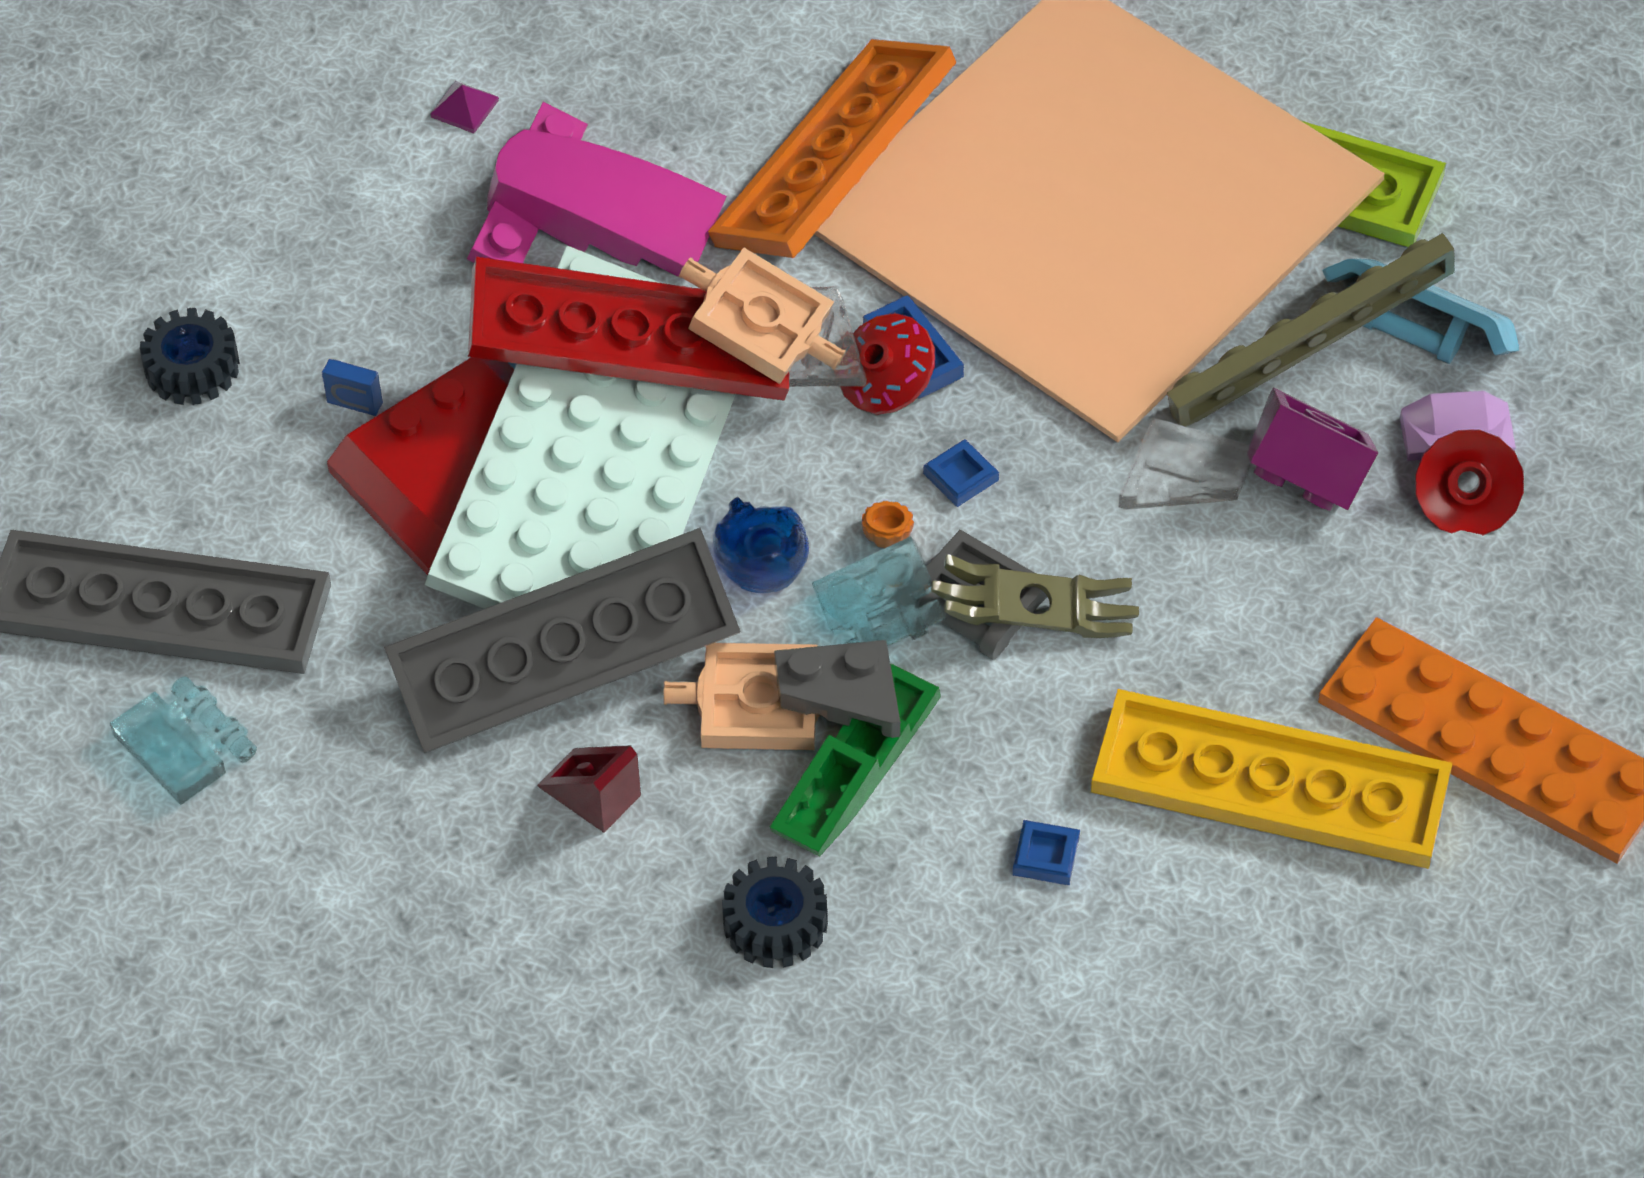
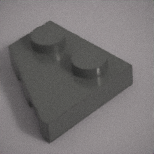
[774,640,900,738]

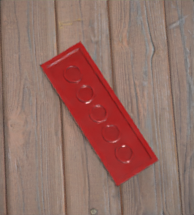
[468,256,789,401]

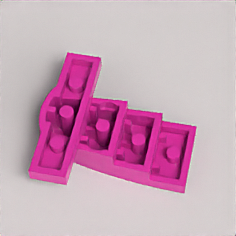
[467,102,727,277]

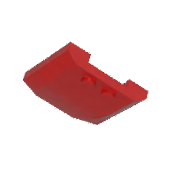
[327,357,514,575]

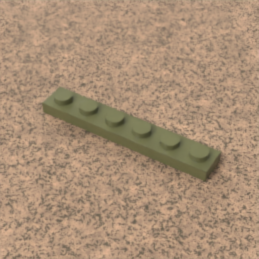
[1167,233,1455,429]

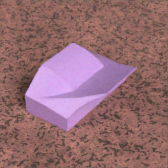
[1400,391,1516,461]

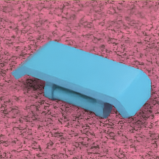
[1322,258,1519,364]

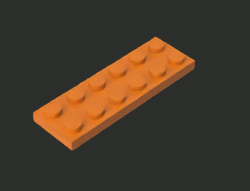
[708,39,956,258]
[1318,617,1644,864]

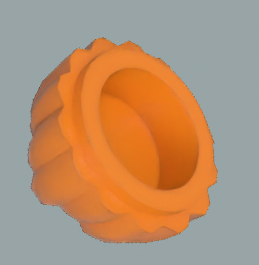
[862,501,914,550]

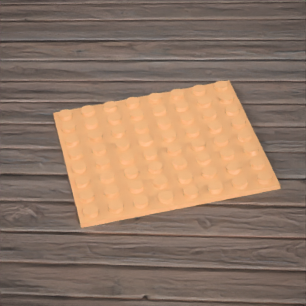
[814,0,1384,443]

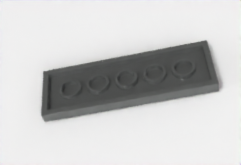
[384,527,741,753]
[0,530,331,674]

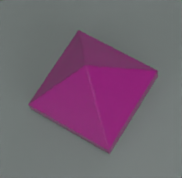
[430,81,499,134]

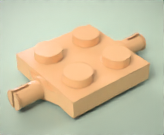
[679,247,846,384]
[664,643,820,750]

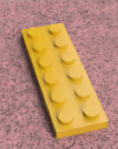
[1091,689,1452,869]

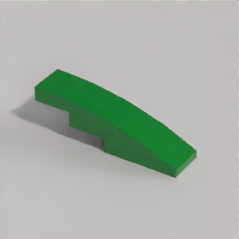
[770,664,941,857]

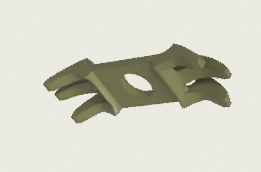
[931,554,1139,638]

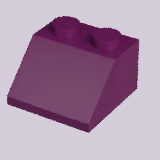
[1247,387,1379,511]

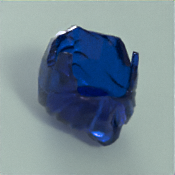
[712,497,809,593]

